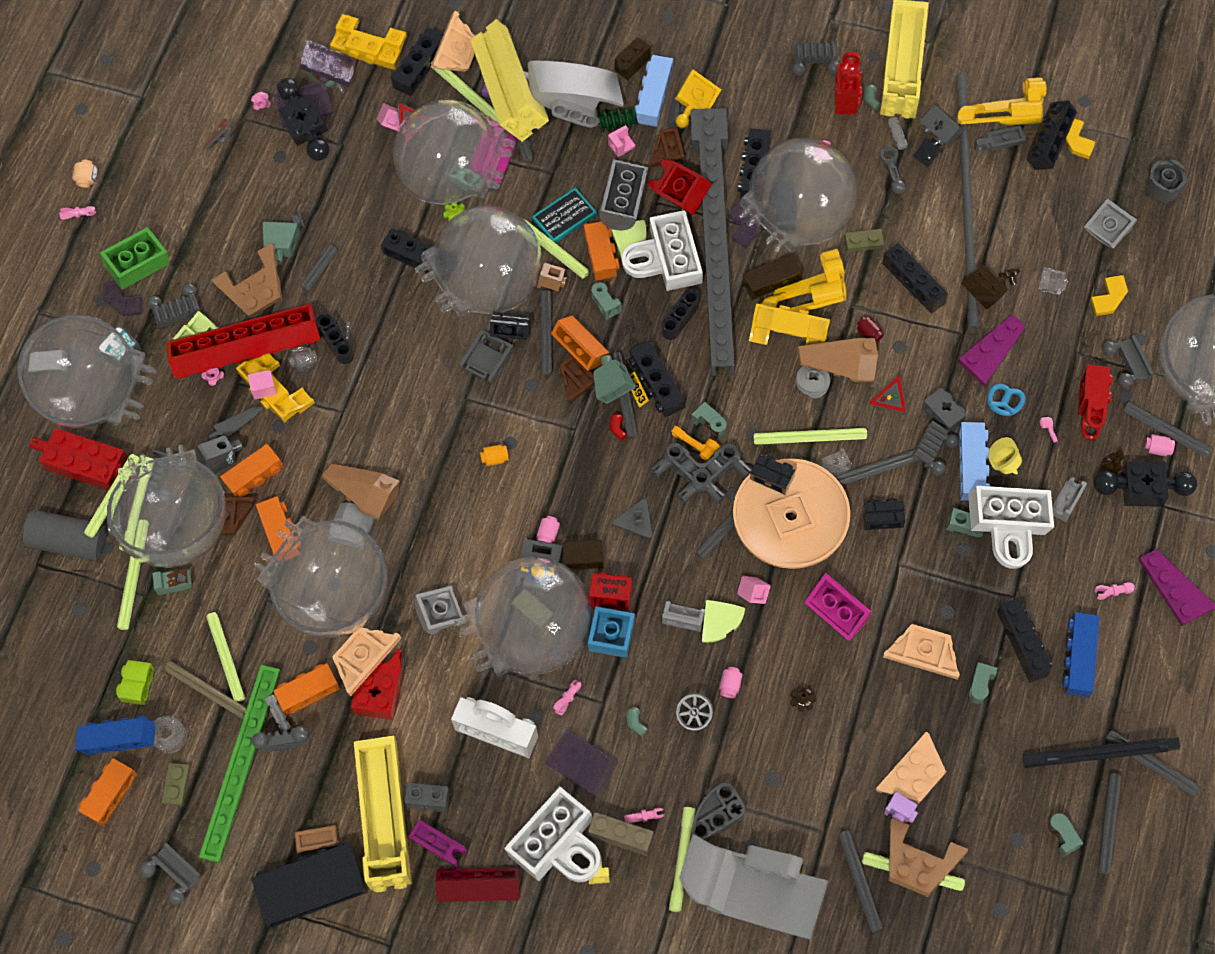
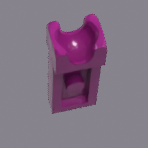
[408,819,467,868]

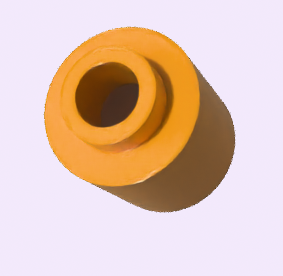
[480,444,509,466]

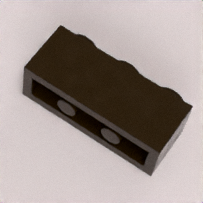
[742,254,803,300]

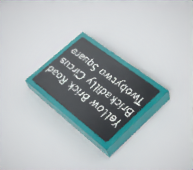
[532,188,597,243]

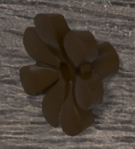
[998,267,1023,285]
[1100,450,1125,472]
[790,685,816,712]

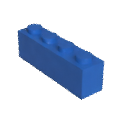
[1063,612,1099,698]
[75,716,156,755]

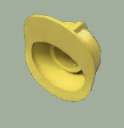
[988,437,1022,474]

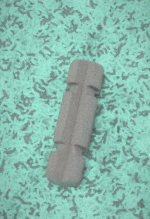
[888,117,907,150]
[265,694,291,733]

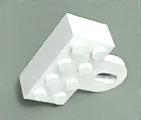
[622,210,703,291]
[968,486,1054,569]
[451,697,538,758]
[504,787,601,882]

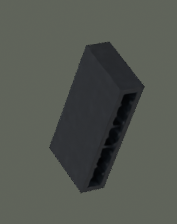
[251,842,368,929]

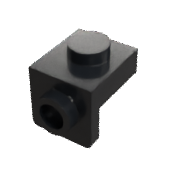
[913,139,943,167]

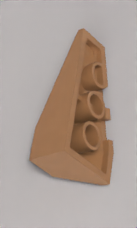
[797,338,878,382]
[322,464,400,520]

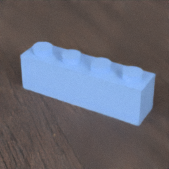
[634,55,673,127]
[959,422,990,501]

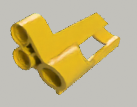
[958,77,1046,125]
[761,248,847,312]

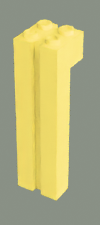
[880,0,929,119]
[470,19,549,142]
[354,736,412,892]

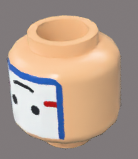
[72,160,98,188]

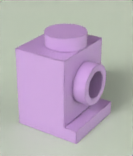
[884,792,918,823]

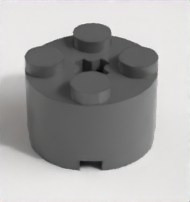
[1145,159,1187,204]

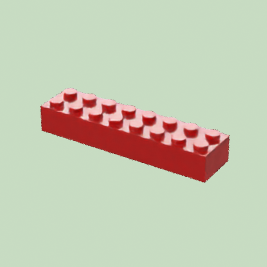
[166,304,321,379]

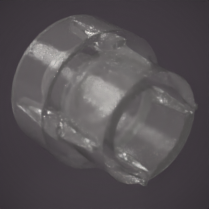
[153,715,187,753]

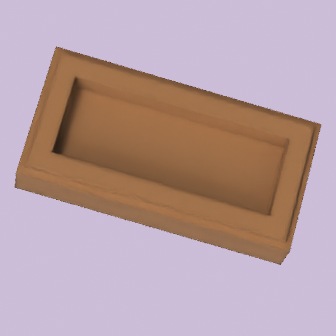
[295,825,338,854]

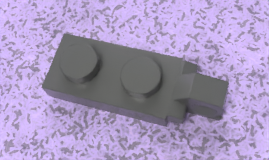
[974,125,1026,151]

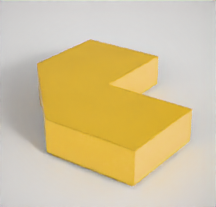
[1066,119,1095,159]
[1091,275,1128,316]

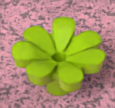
[443,201,467,223]

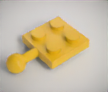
[675,70,721,128]

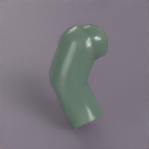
[864,85,881,110]
[626,707,648,737]

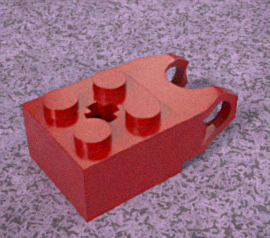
[835,52,862,114]
[646,159,712,215]
[1077,364,1113,441]
[351,648,403,720]

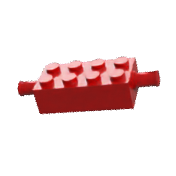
[29,428,138,491]

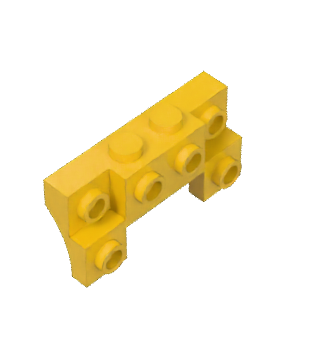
[330,14,407,70]
[749,304,830,345]
[236,353,315,423]

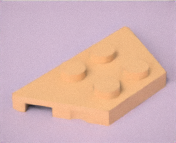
[431,11,475,72]
[883,624,960,680]
[332,627,402,696]
[876,732,946,803]

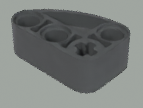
[692,783,745,842]

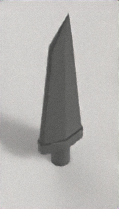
[208,406,265,440]

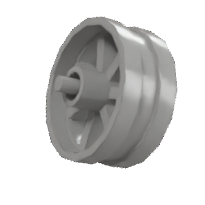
[676,693,713,731]

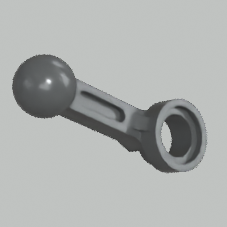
[880,146,906,194]

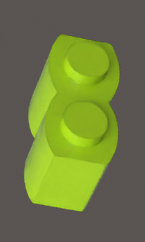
[116,660,154,705]

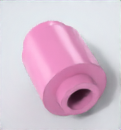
[1144,434,1175,456]
[536,516,560,544]
[719,667,743,698]

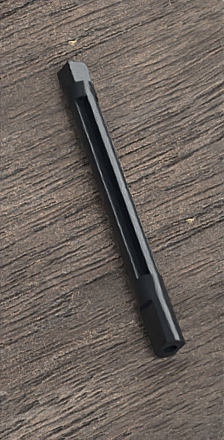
[1022,737,1181,768]

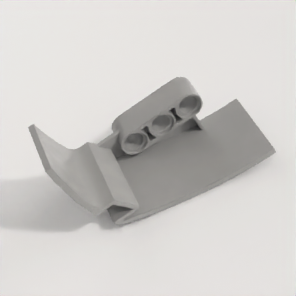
[523,61,624,128]
[679,835,829,939]

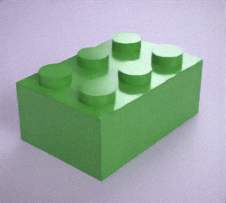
[100,227,169,290]

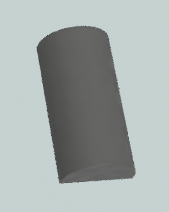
[600,159,648,231]
[23,510,109,562]

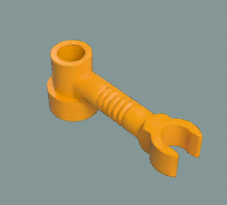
[671,425,721,462]

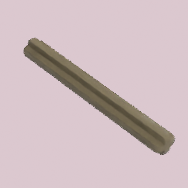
[164,661,247,719]

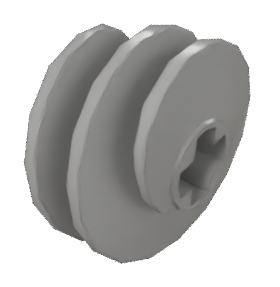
[796,366,830,398]

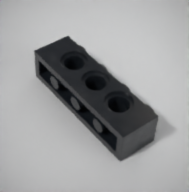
[391,27,444,96]
[737,128,771,201]
[882,243,948,314]
[628,340,685,418]

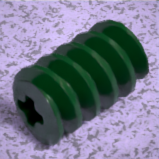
[598,107,636,133]

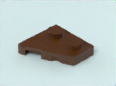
[650,127,685,167]
[559,356,595,404]
[214,497,255,535]

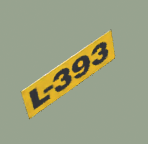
[630,371,649,408]

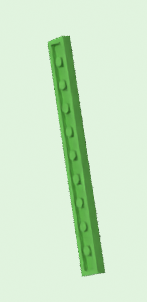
[199,665,281,863]

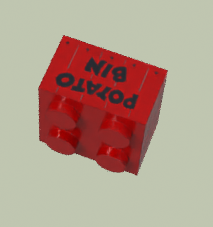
[589,572,632,613]

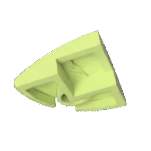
[610,220,647,260]
[173,311,218,340]
[702,600,745,643]

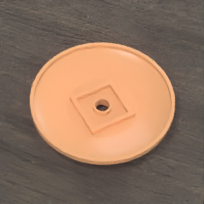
[733,459,850,569]

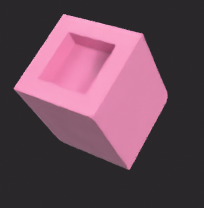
[377,103,400,131]
[608,126,635,157]
[248,370,277,399]
[737,576,771,604]

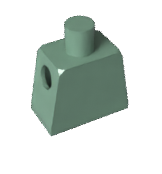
[263,222,300,265]
[593,355,636,404]

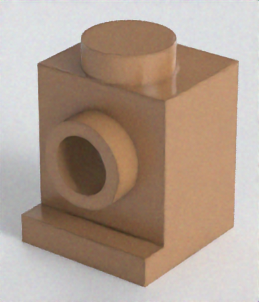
[537,263,567,291]

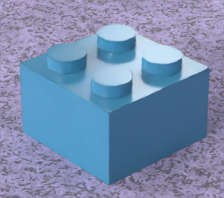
[588,607,635,658]

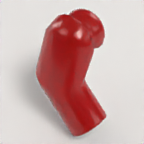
[609,413,627,441]

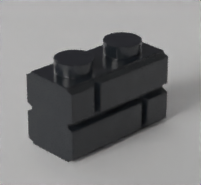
[490,311,530,340]
[750,454,796,495]
[862,498,905,530]

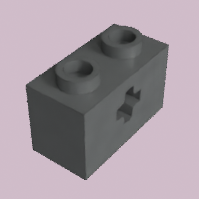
[920,105,964,147]
[922,388,966,434]
[405,783,450,813]

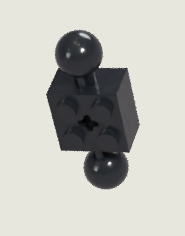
[277,78,329,161]
[1093,461,1198,507]

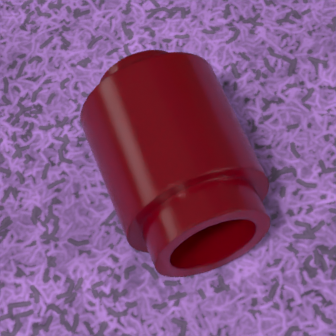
[857,317,884,343]

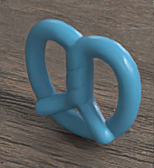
[987,384,1026,416]

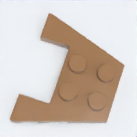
[212,243,282,318]
[889,818,968,897]

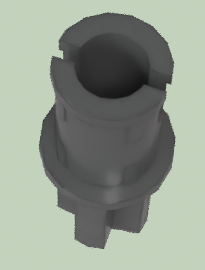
[517,138,533,162]

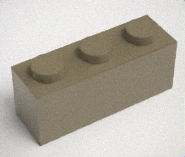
[588,812,654,856]

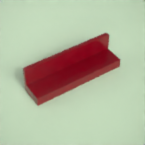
[435,868,520,902]

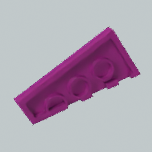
[958,314,1026,387]
[1138,549,1215,626]

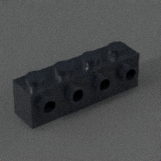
[1027,100,1077,170]
[381,228,457,282]
[997,597,1052,683]

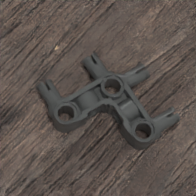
[650,443,752,504]

